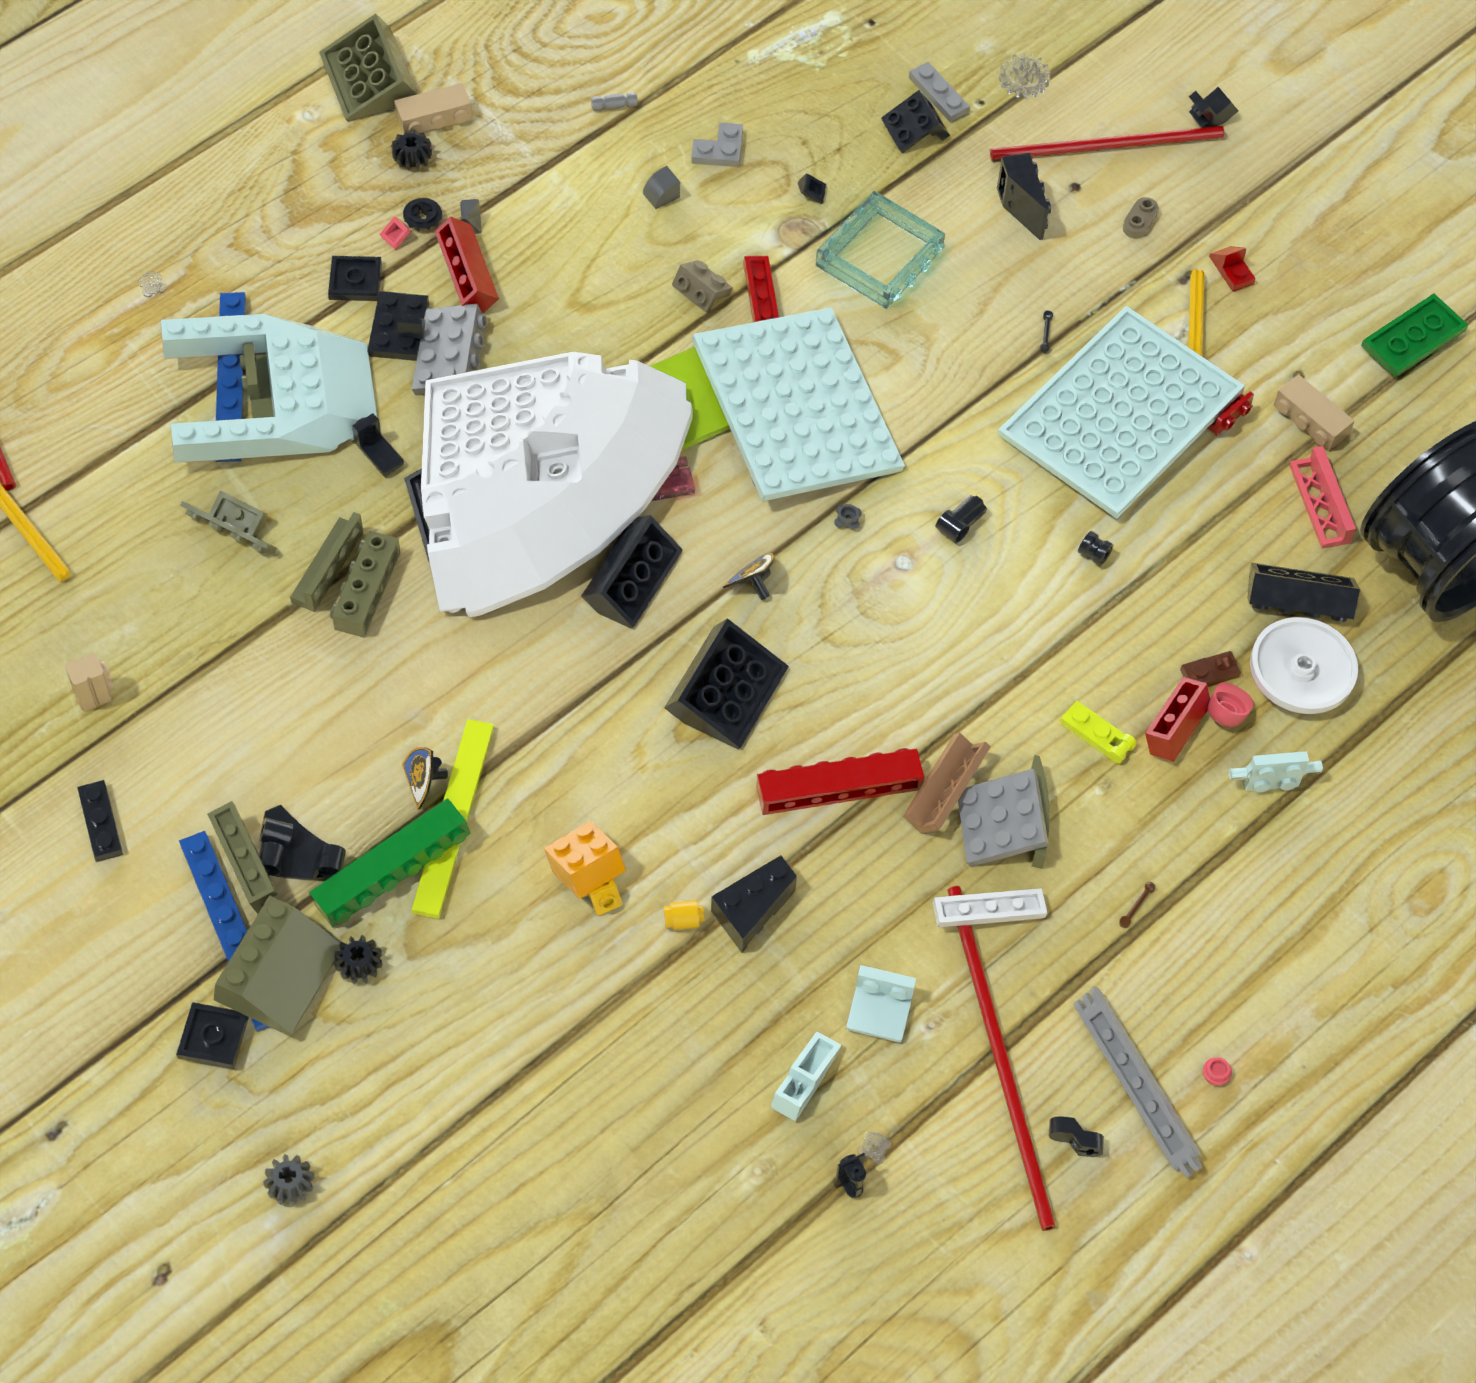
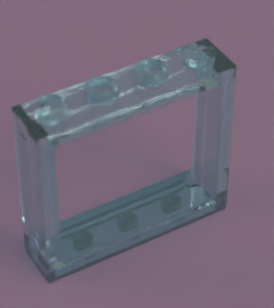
[816,191,945,309]

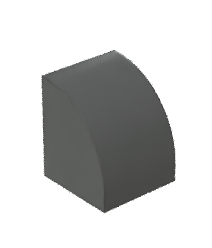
[643,166,680,209]

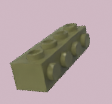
[330,531,401,638]

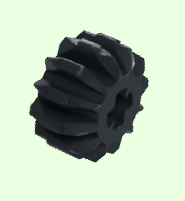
[391,130,432,171]
[334,934,383,985]

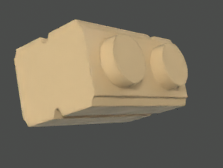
[65,653,115,712]

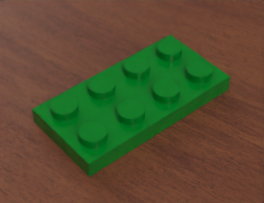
[1361,293,1468,378]

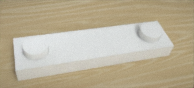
[932,888,1047,928]

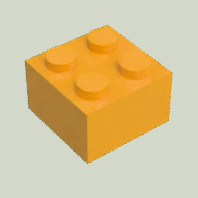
[544,821,626,899]

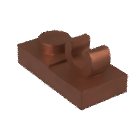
[1180,651,1241,686]

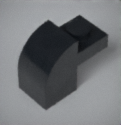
[1189,86,1239,128]

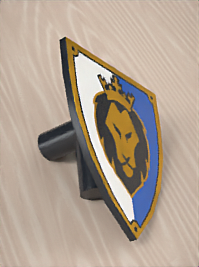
[723,553,775,600]
[402,747,448,809]

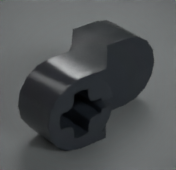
[1049,1116,1104,1157]

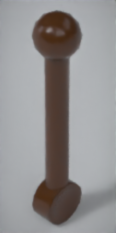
[1119,882,1155,928]

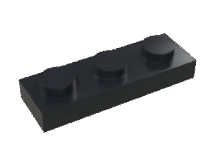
[77,780,123,862]

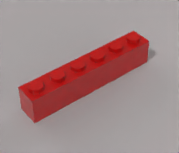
[756,748,924,815]

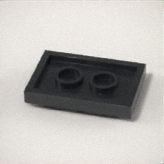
[367,291,429,361]

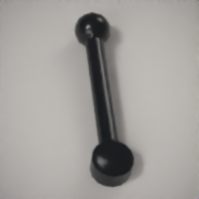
[1040,310,1053,353]

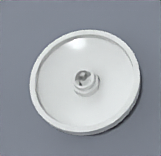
[1250,617,1358,714]

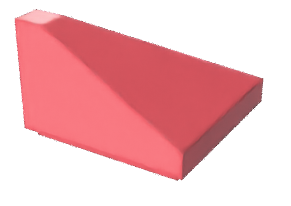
[379,216,411,250]

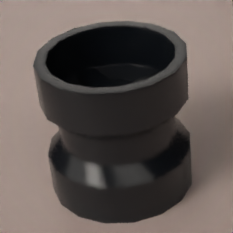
[1078,531,1114,566]

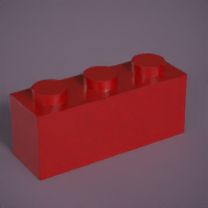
[1145,677,1210,762]

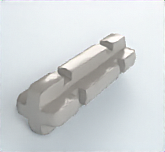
[591,92,638,110]

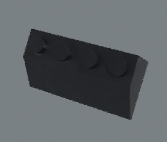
[581,515,683,628]
[1247,562,1360,622]

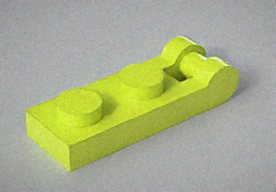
[1060,701,1137,764]

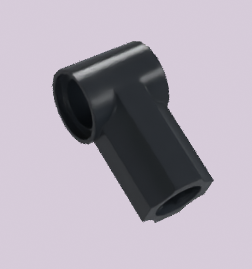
[935,495,987,543]

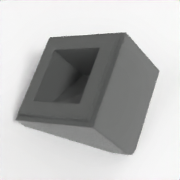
[460,199,482,234]

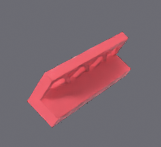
[1289,446,1356,549]

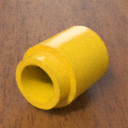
[663,900,705,930]

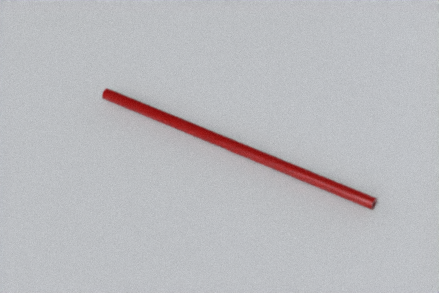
[947,886,1056,1231]

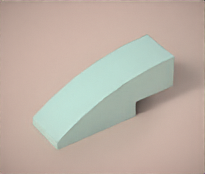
[770,1032,841,1122]

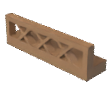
[902,733,991,834]

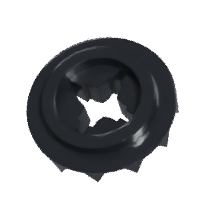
[403,198,442,231]

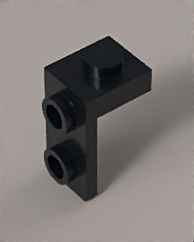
[352,413,404,476]

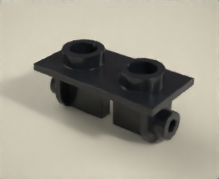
[834,1153,866,1198]

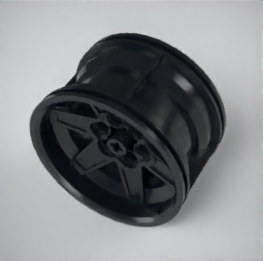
[1360,421,1476,622]

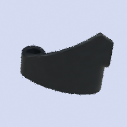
[259,805,346,880]

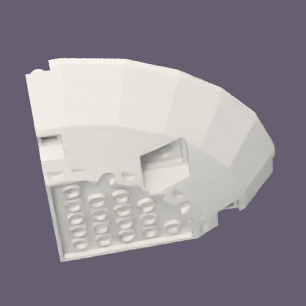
[421,352,693,618]

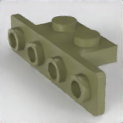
[240,343,274,418]
[180,491,277,554]

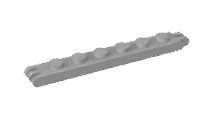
[1074,986,1202,1178]

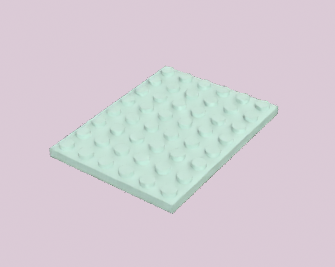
[998,306,1245,519]
[692,308,905,501]

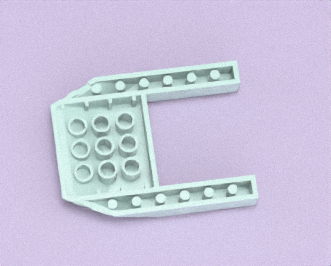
[161,314,377,463]

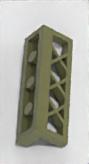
[290,512,363,612]
[207,801,278,914]

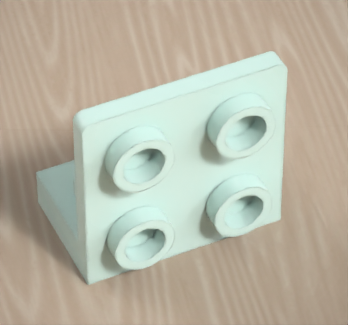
[846,965,916,1043]

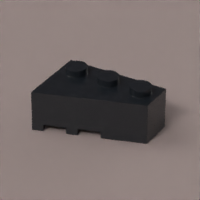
[711,855,797,953]

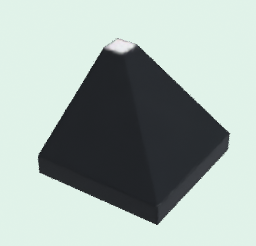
[798,173,826,204]

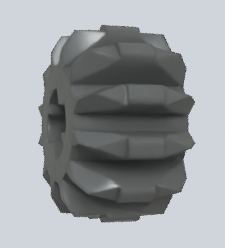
[263,1154,315,1206]

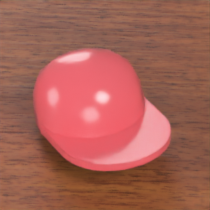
[1208,682,1254,728]

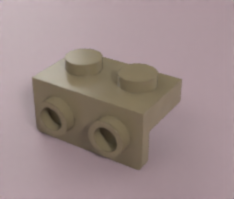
[672,260,733,312]

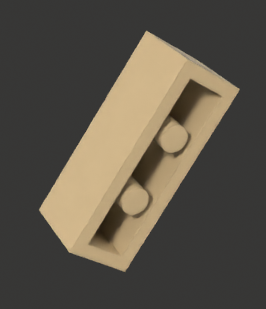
[394,83,473,135]
[1274,374,1354,451]

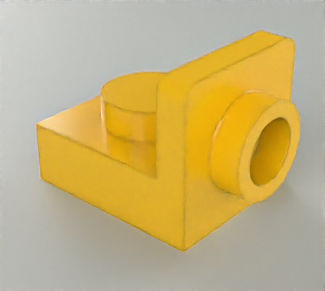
[588,879,622,916]

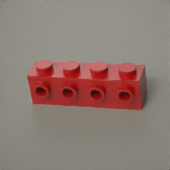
[435,216,499,313]

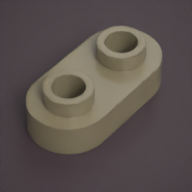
[1123,197,1159,239]

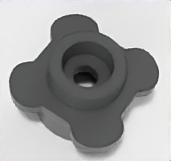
[834,504,862,530]

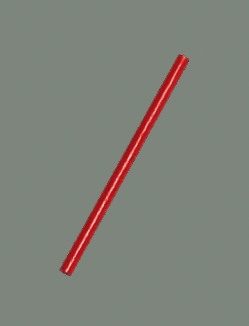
[990,126,1224,161]

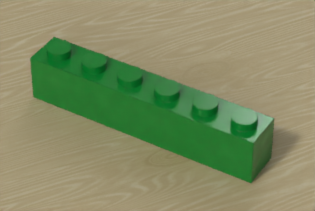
[309,798,471,928]

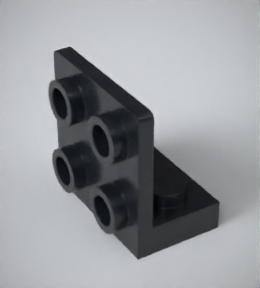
[881,90,950,153]

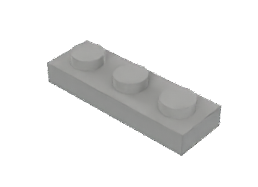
[909,62,970,122]

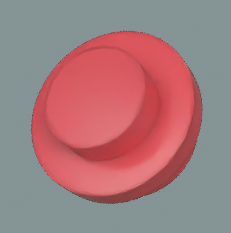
[1202,1057,1232,1086]

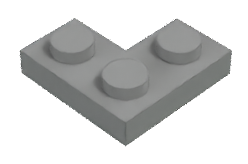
[692,123,743,167]

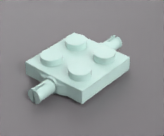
[1229,751,1323,793]

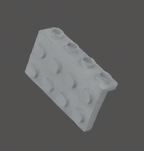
[412,304,487,395]

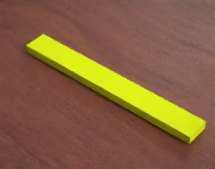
[411,719,494,919]

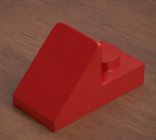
[1209,246,1256,292]

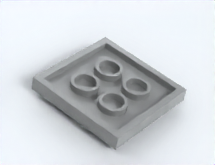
[958,768,1049,867]

